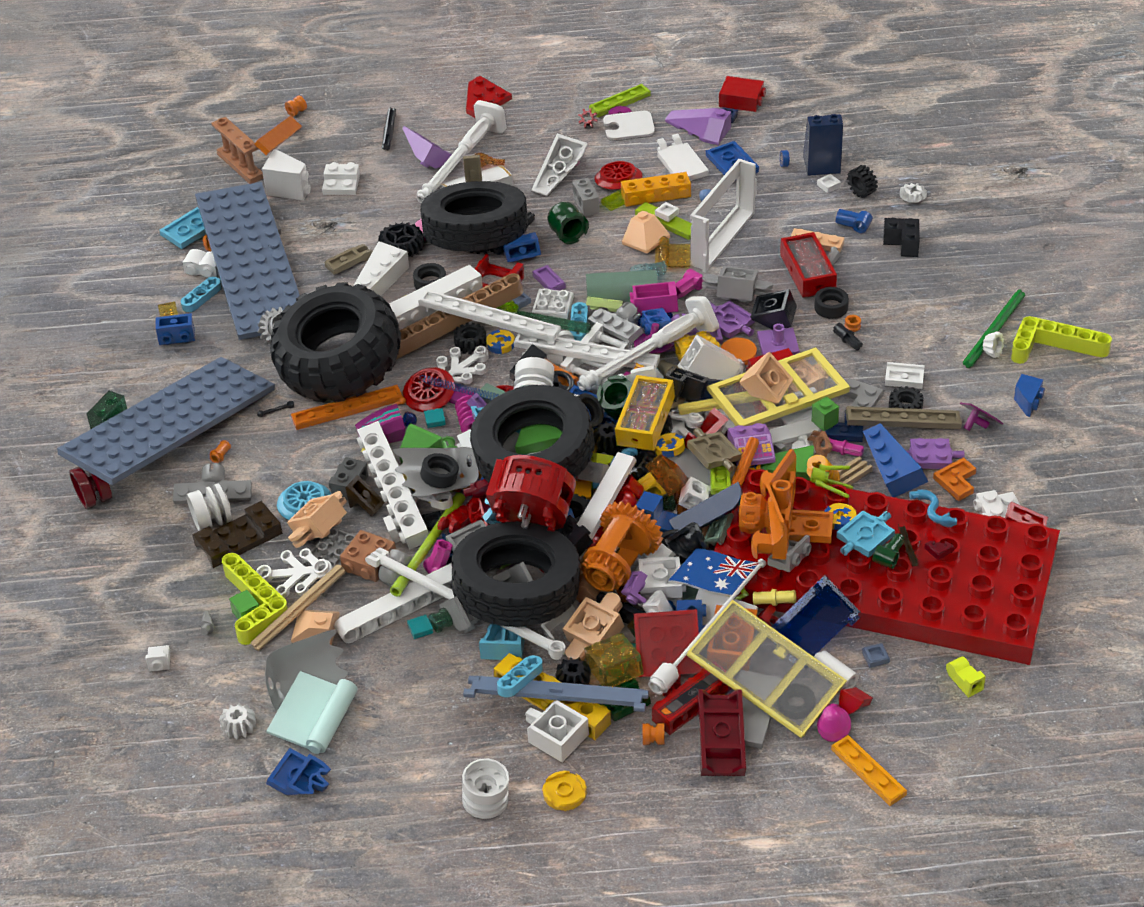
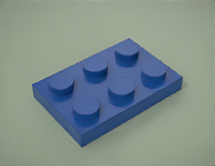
[706,141,759,175]

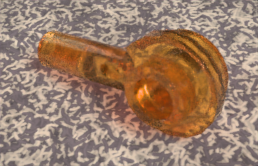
[475,153,505,167]

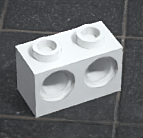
[678,477,713,509]

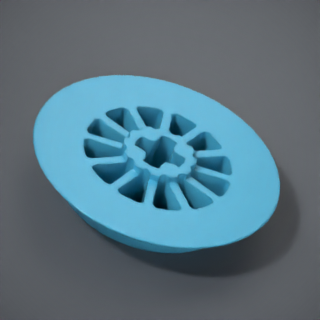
[277,481,331,520]

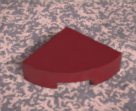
[924,541,954,560]

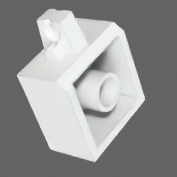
[525,700,589,763]

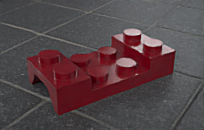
[697,689,746,776]

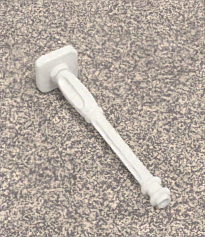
[417,100,506,203]
[577,296,719,391]

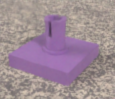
[757,324,800,355]

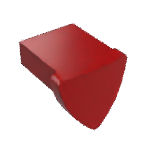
[839,687,873,715]

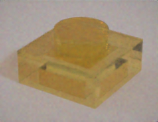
[158,301,178,317]

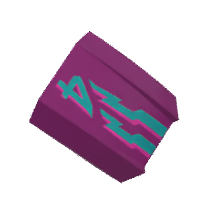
[355,404,406,444]

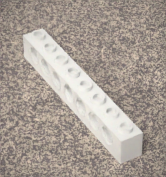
[356,421,429,550]

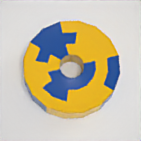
[486,330,515,354]
[655,433,685,458]
[825,503,857,530]

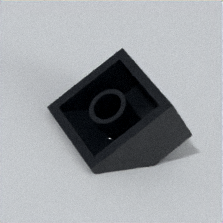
[750,289,797,330]

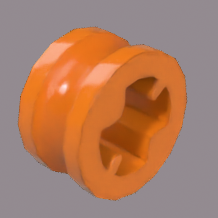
[844,315,861,332]

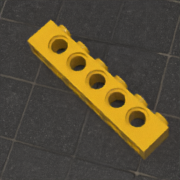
[493,653,611,741]

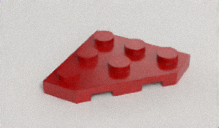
[466,76,512,118]

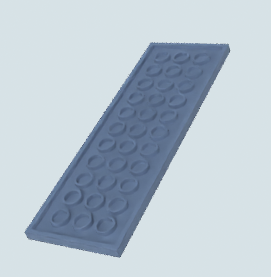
[195,182,300,340]
[57,357,275,485]

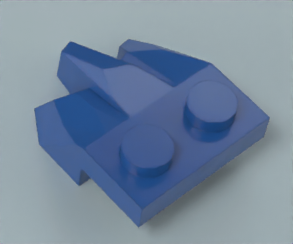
[266,748,331,795]

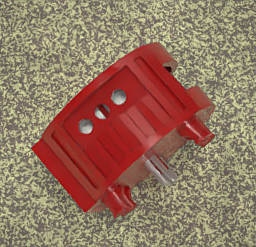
[486,455,576,531]

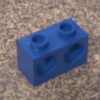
[640,308,672,335]

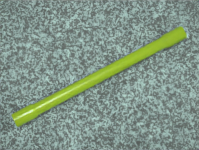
[390,492,466,597]

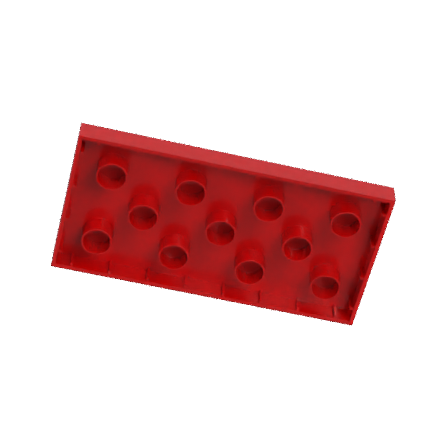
[714,469,1060,665]

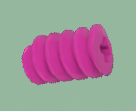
[455,395,475,433]

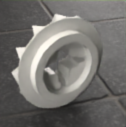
[899,183,927,203]

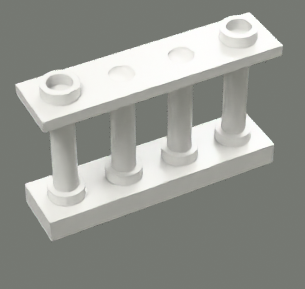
[560,322,634,380]

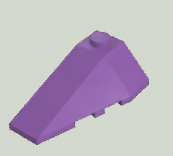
[665,108,731,145]
[403,126,452,169]

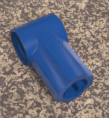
[836,209,873,233]

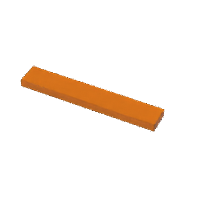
[254,115,302,155]
[291,385,403,430]

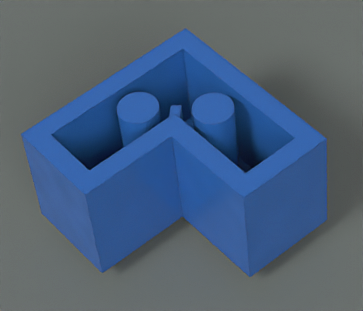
[636,491,678,533]

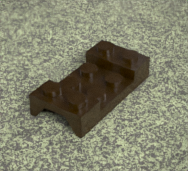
[192,501,283,568]

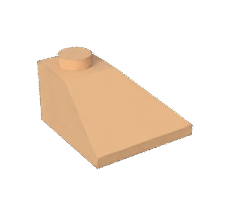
[622,211,670,254]
[739,352,793,403]
[291,610,340,645]

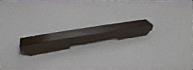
[898,524,918,567]

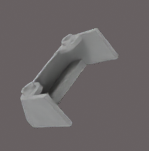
[439,562,533,633]

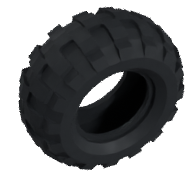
[270,282,401,403]

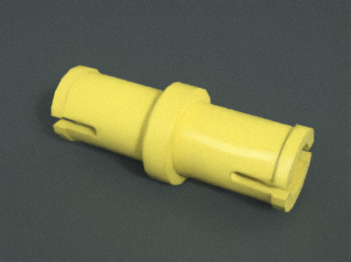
[753,589,796,606]

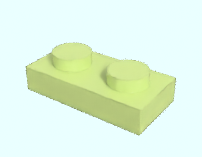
[586,296,623,312]

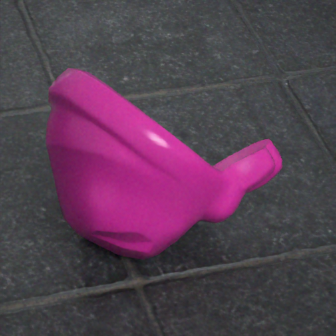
[817,703,851,742]

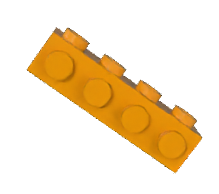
[621,172,691,207]

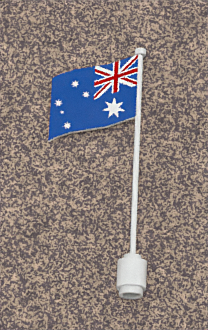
[648,549,766,695]

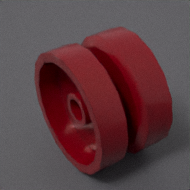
[69,466,112,509]

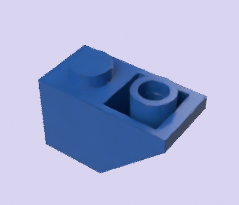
[1014,374,1045,417]

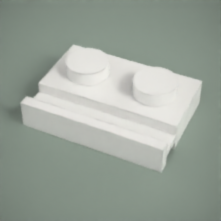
[885,362,925,389]

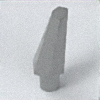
[827,247,841,266]
[200,610,215,635]

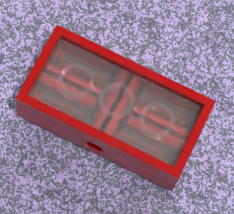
[780,232,837,298]

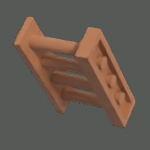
[211,117,264,184]

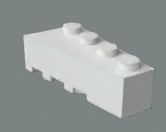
[354,242,409,296]

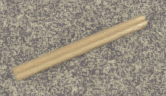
[251,565,345,651]

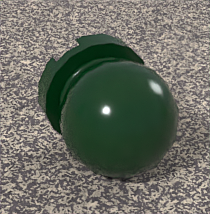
[547,202,589,244]
[597,375,632,420]

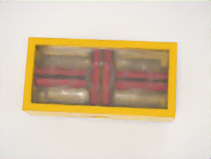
[615,375,675,451]

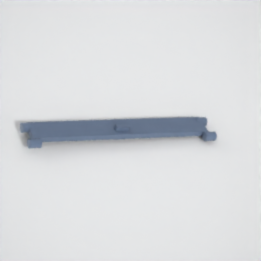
[463,676,649,712]

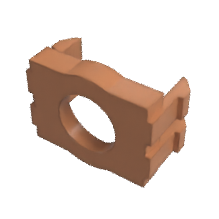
[807,430,832,458]

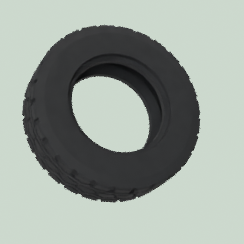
[420,181,528,251]
[470,385,595,483]
[452,521,580,627]

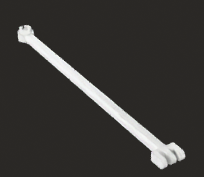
[365,548,566,660]

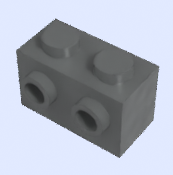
[329,457,369,500]

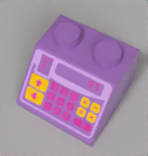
[728,423,776,466]

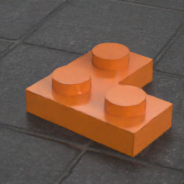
[933,457,977,501]

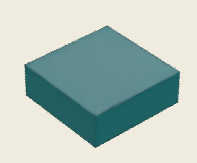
[424,408,446,428]
[407,614,433,639]

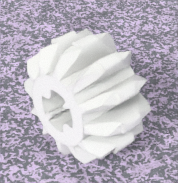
[219,703,256,740]

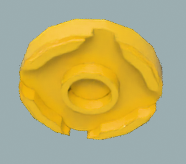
[542,771,587,811]

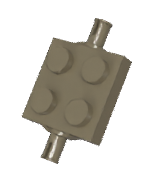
[687,427,742,473]

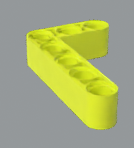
[1011,316,1112,364]
[222,553,288,645]

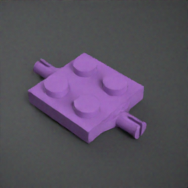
[709,300,755,339]
[907,438,964,469]

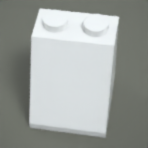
[262,149,311,200]
[678,334,741,380]

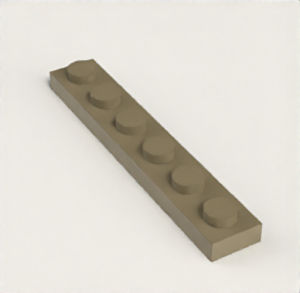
[845,406,962,429]

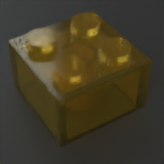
[584,633,644,687]

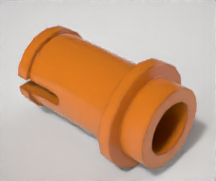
[210,440,231,463]

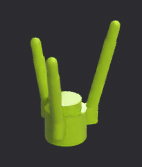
[810,464,854,498]

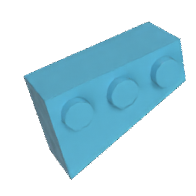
[479,624,527,660]

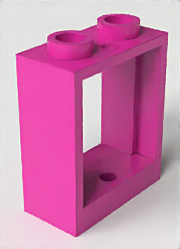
[630,281,679,316]

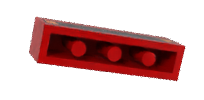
[652,662,732,735]

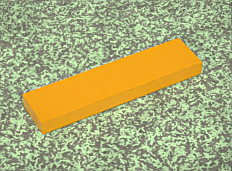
[831,735,907,806]

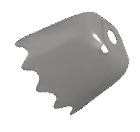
[393,447,479,497]
[265,630,351,713]

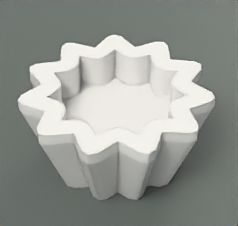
[983,332,1004,358]

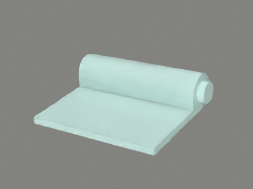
[266,671,358,754]

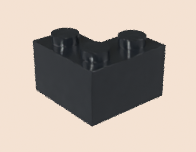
[883,217,920,257]
[664,366,709,402]

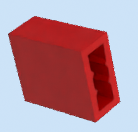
[719,76,766,112]

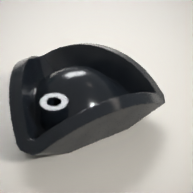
[665,522,709,560]

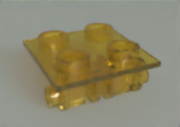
[655,236,690,268]

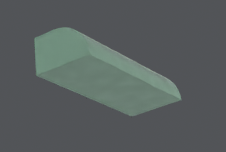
[586,270,658,304]

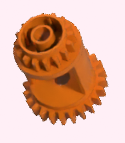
[582,501,663,592]

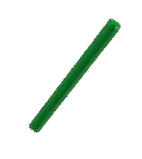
[963,289,1025,368]

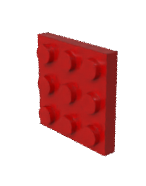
[634,609,701,677]

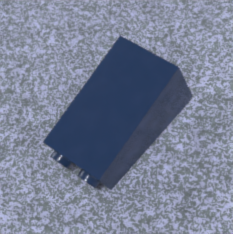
[803,114,843,176]

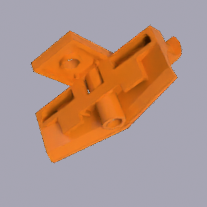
[739,449,834,560]

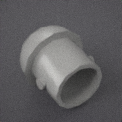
[378,549,412,587]

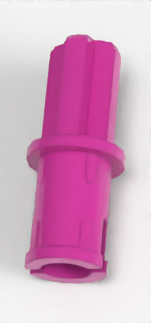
[829,438,864,457]

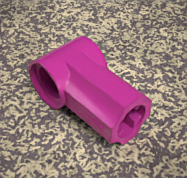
[675,269,703,299]
[423,539,453,574]

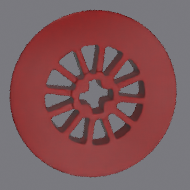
[594,161,642,189]
[403,367,455,412]

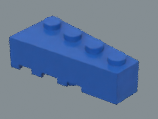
[863,423,929,497]

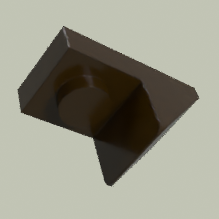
[345,475,385,517]

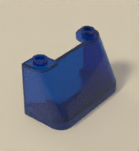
[770,574,861,670]

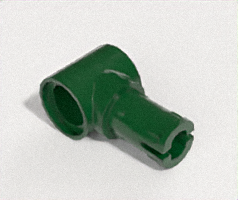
[872,534,905,569]

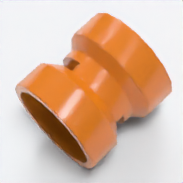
[285,95,307,117]
[642,723,665,745]

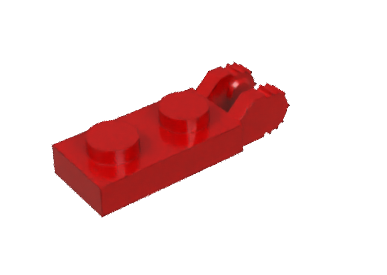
[437,505,471,533]

